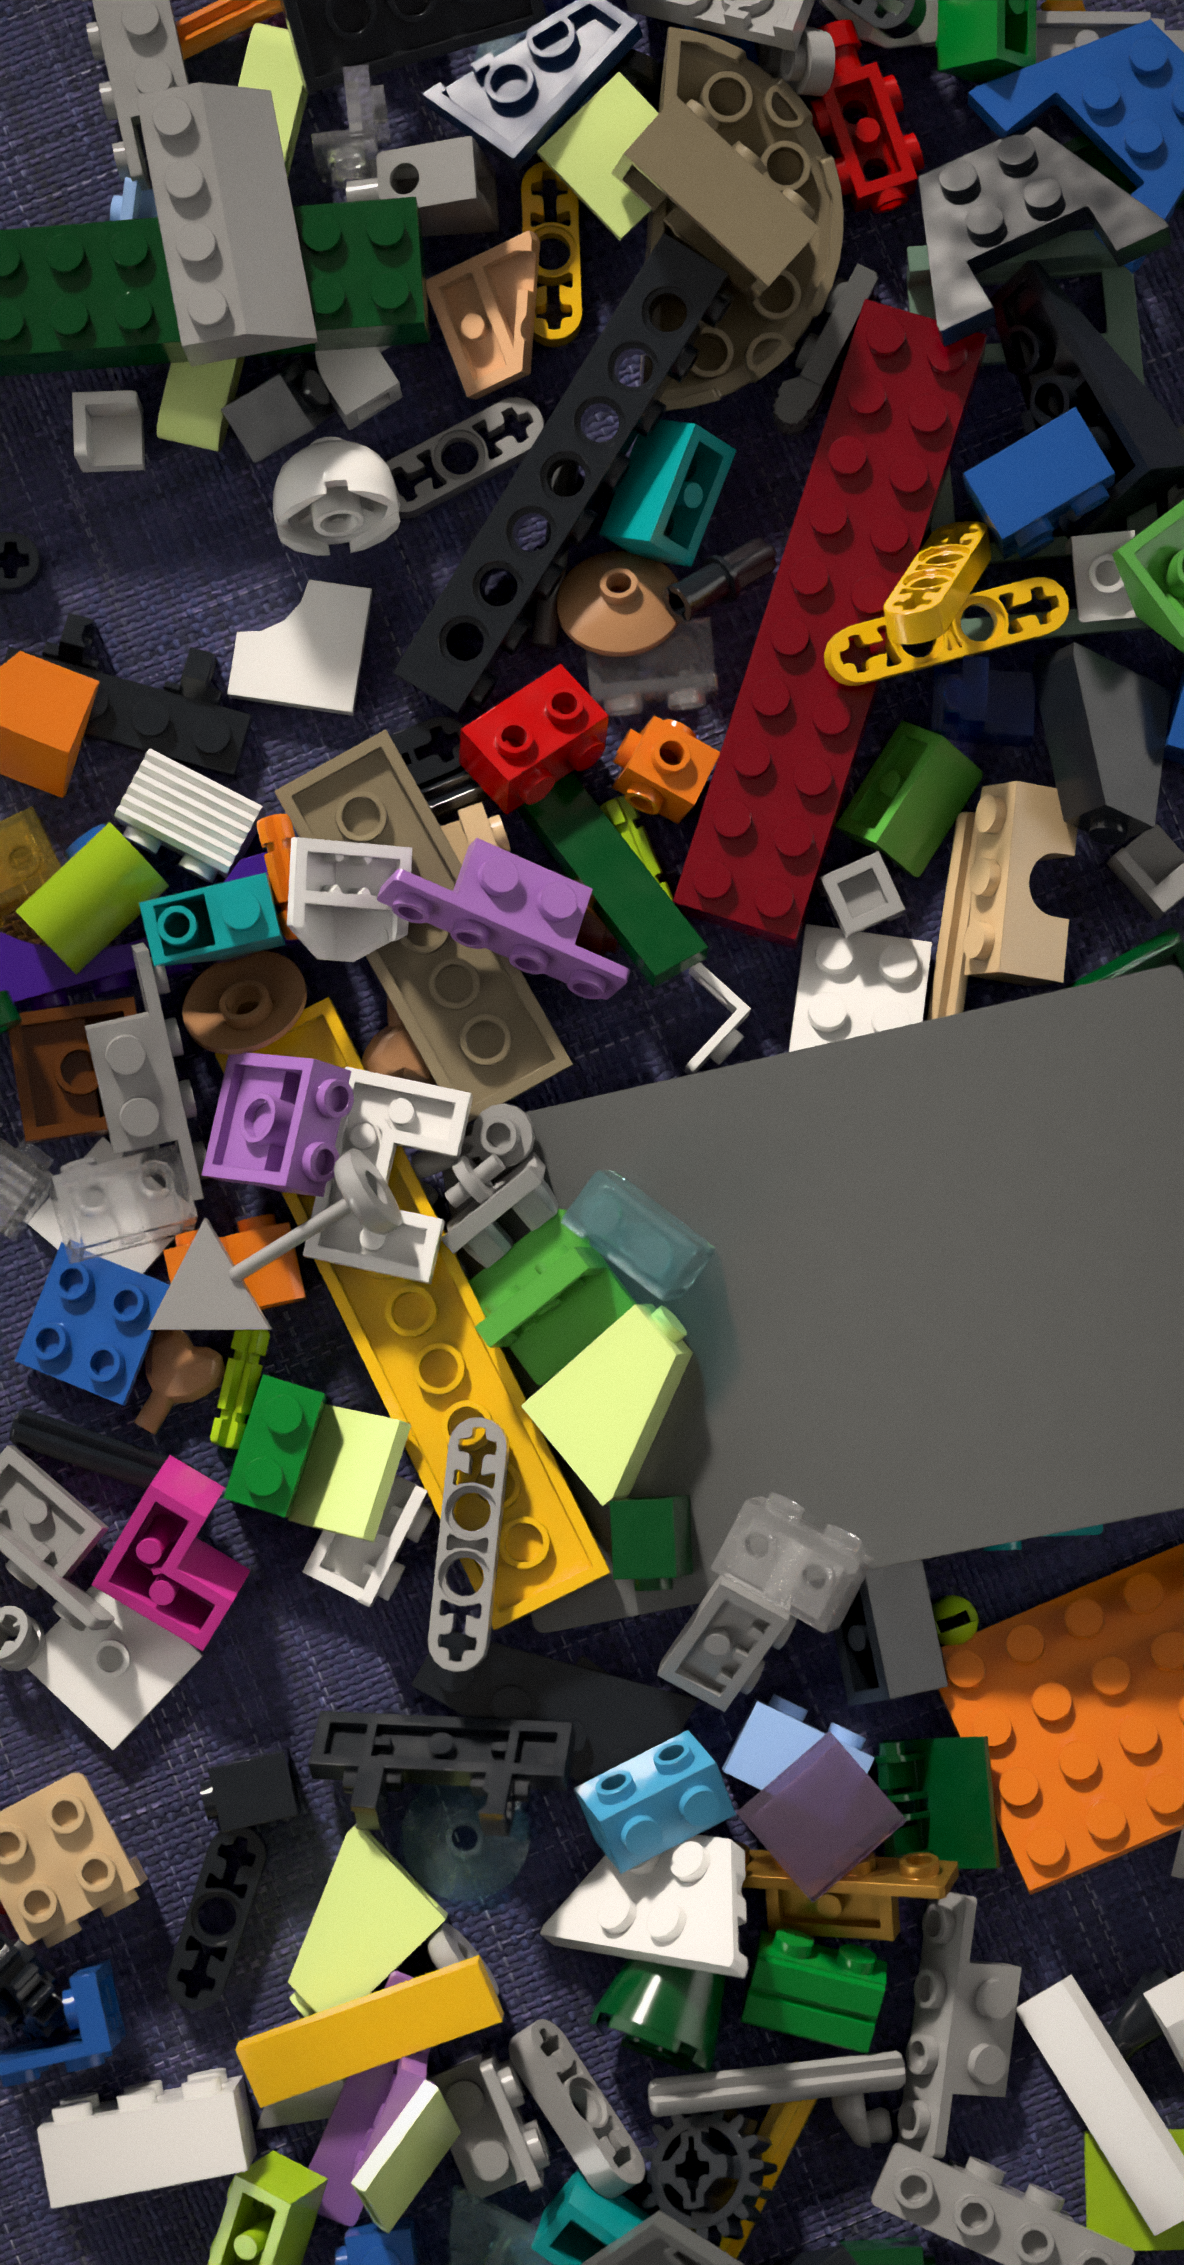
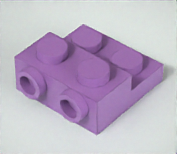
[201,1052,354,1197]

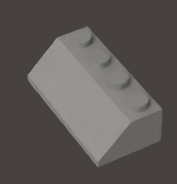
[136,82,318,367]

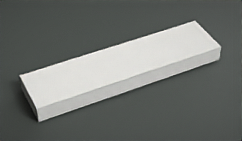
[1016,1974,1184,2236]

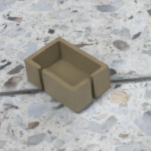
[611,95,820,302]

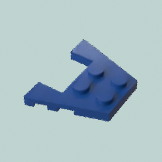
[968,19,1184,274]

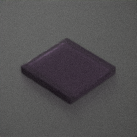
[736,1731,907,1903]

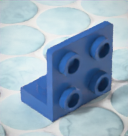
[0,1959,126,2087]

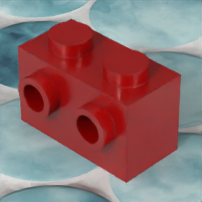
[459,664,609,815]

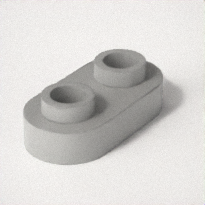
[757,25,835,96]

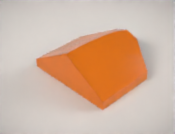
[0,651,100,798]

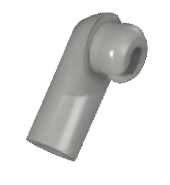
[831,2056,892,2148]

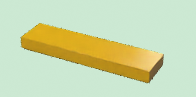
[235,1955,504,2108]

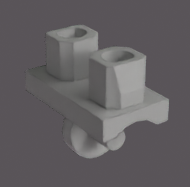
[441,1152,559,1269]

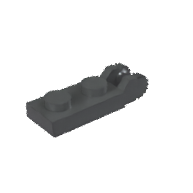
[772,263,879,438]

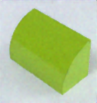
[16,822,169,975]

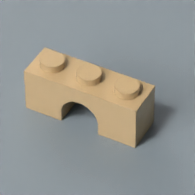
[963,781,1077,986]

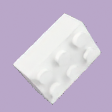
[37,2068,257,2209]

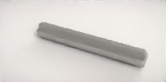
[648,2051,906,2117]

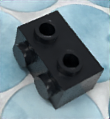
[823,1560,948,1706]

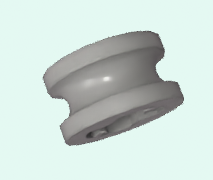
[0,1606,45,1671]

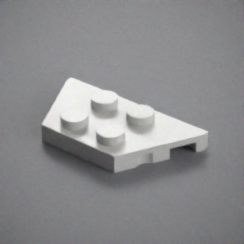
[540,1834,748,1978]

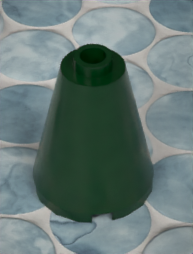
[588,1958,726,2073]

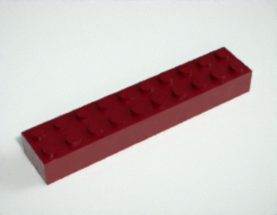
[673,299,987,949]

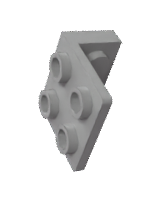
[426,2047,551,2203]

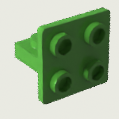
[469,1209,637,1385]

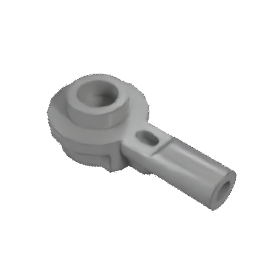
[411,1104,535,1179]

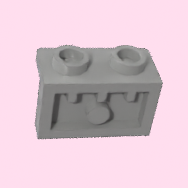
[657,1570,797,1712]

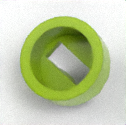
[931,1595,979,1646]

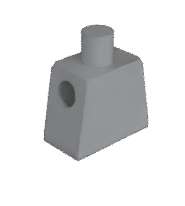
[346,136,500,237]

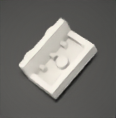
[302,1474,435,1608]

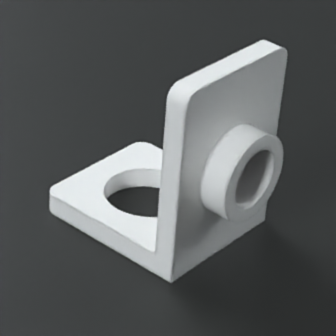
[1065,530,1137,623]
[684,962,751,1075]

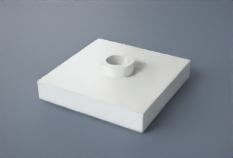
[27,1586,204,1750]

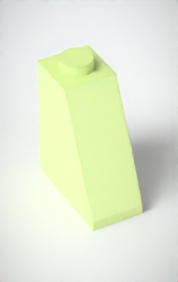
[521,1303,693,1506]
[288,1824,448,2017]

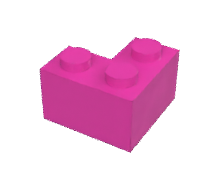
[91,1455,251,1651]

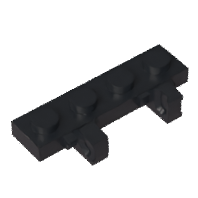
[3,613,253,779]
[308,1711,576,1837]

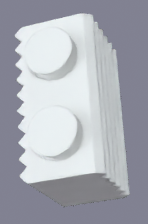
[114,749,266,883]

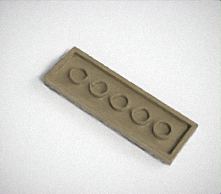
[274,729,573,1124]

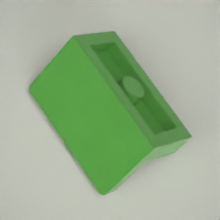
[835,720,983,877]

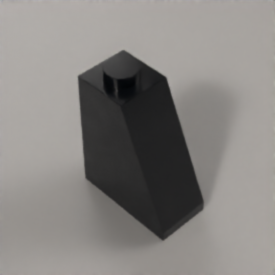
[1032,642,1172,845]

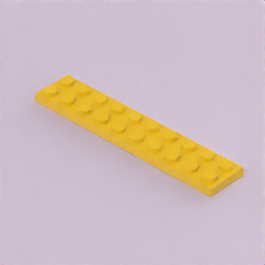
[215,997,612,1630]

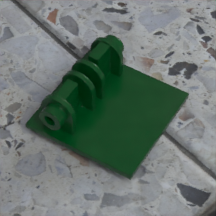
[874,1736,1000,1869]

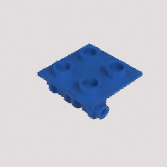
[15,1242,170,1406]

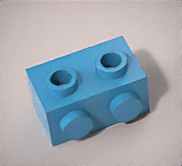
[574,1730,736,1874]

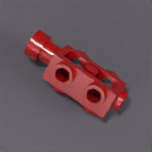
[808,19,925,214]

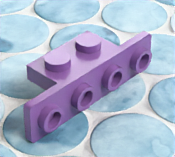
[377,838,631,1000]
[308,1971,434,2227]

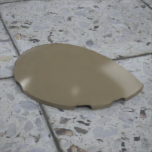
[640,27,844,412]

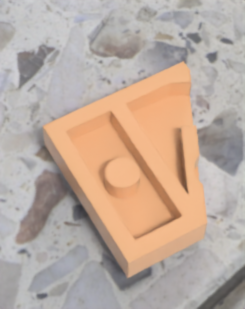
[426,230,540,400]

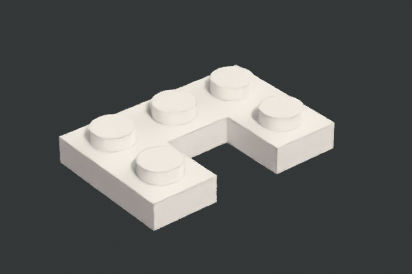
[303,1066,473,1284]

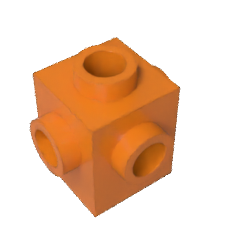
[612,715,720,824]

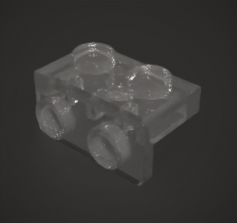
[311,65,391,189]
[585,617,718,716]

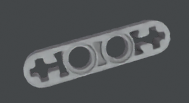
[428,1417,510,1672]

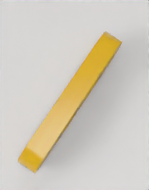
[884,521,991,644]
[824,577,1069,686]

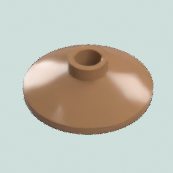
[557,551,679,657]
[182,951,307,1055]

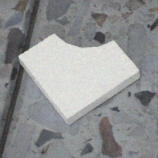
[227,580,373,716]

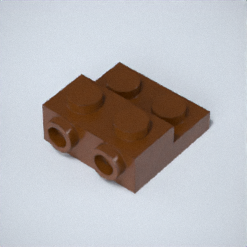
[8,996,146,1144]

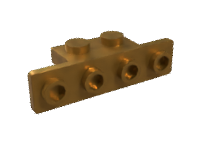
[735,1842,959,1941]

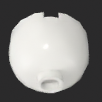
[273,437,400,556]

